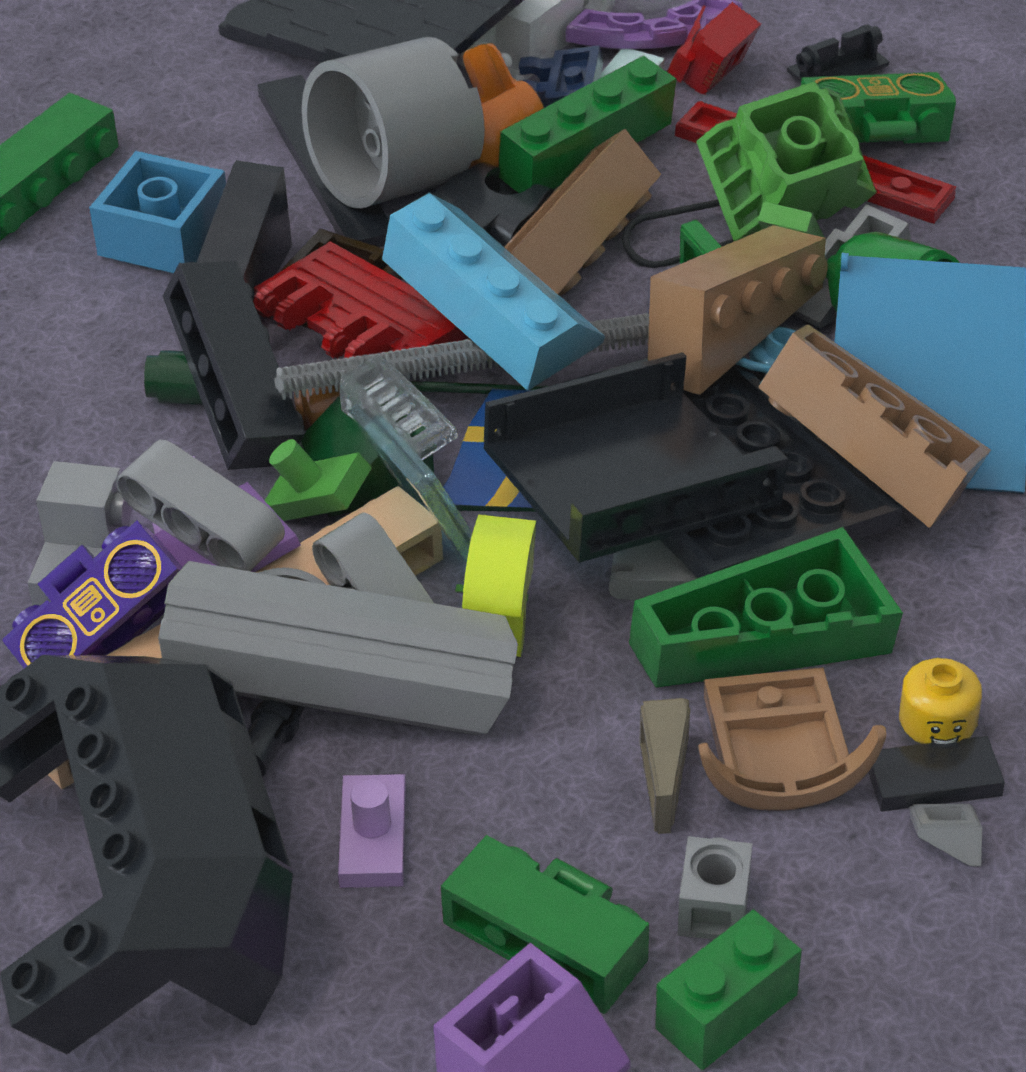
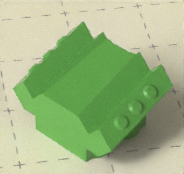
[696,81,876,241]

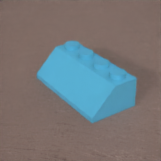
[382,193,605,390]

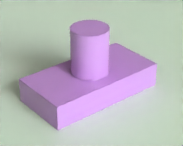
[338,774,406,888]

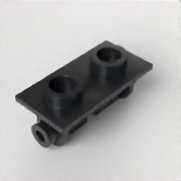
[787,24,889,83]

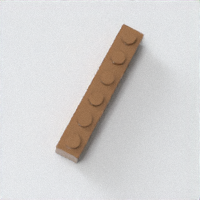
[467,129,662,340]

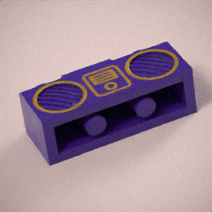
[2,520,182,668]

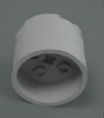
[302,37,484,208]

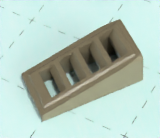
[639,698,691,834]

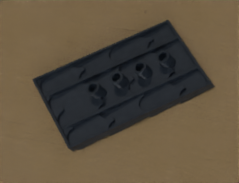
[218,0,524,62]

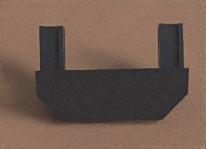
[0,655,293,1055]

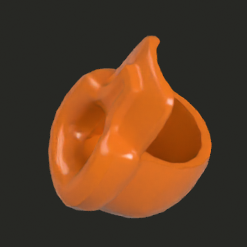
[463,43,544,169]

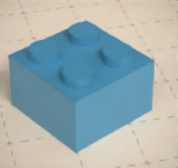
[89,151,226,273]

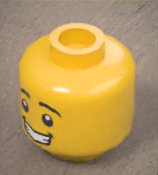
[899,658,982,744]

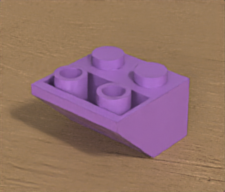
[433,943,630,1072]

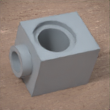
[678,836,753,940]

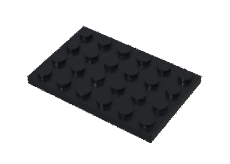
[551,358,903,578]

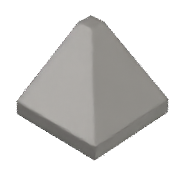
[910,804,982,866]

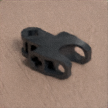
[434,162,555,247]

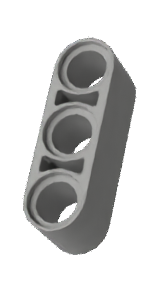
[116,439,285,571]
[312,512,434,603]

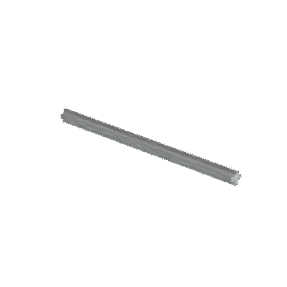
[274,313,649,400]

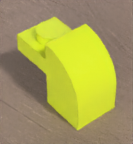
[462,514,536,657]

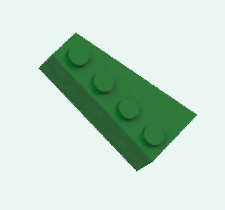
[629,527,903,688]

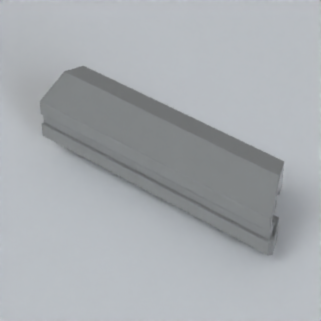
[158,561,518,735]

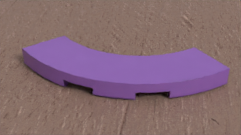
[565,0,742,49]

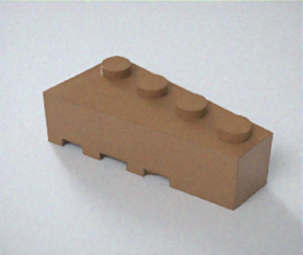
[648,225,828,395]
[758,324,991,528]

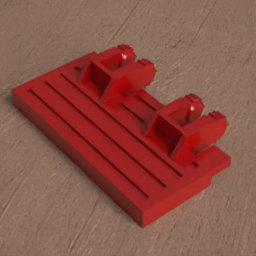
[253,241,468,359]

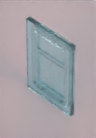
[348,403,473,568]

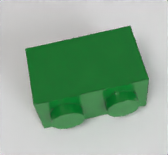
[655,909,802,1071]

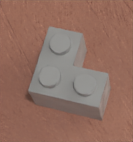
[28,461,132,605]

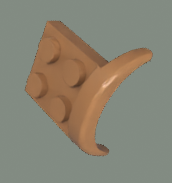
[698,667,886,811]

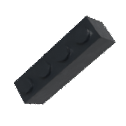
[163,261,305,470]

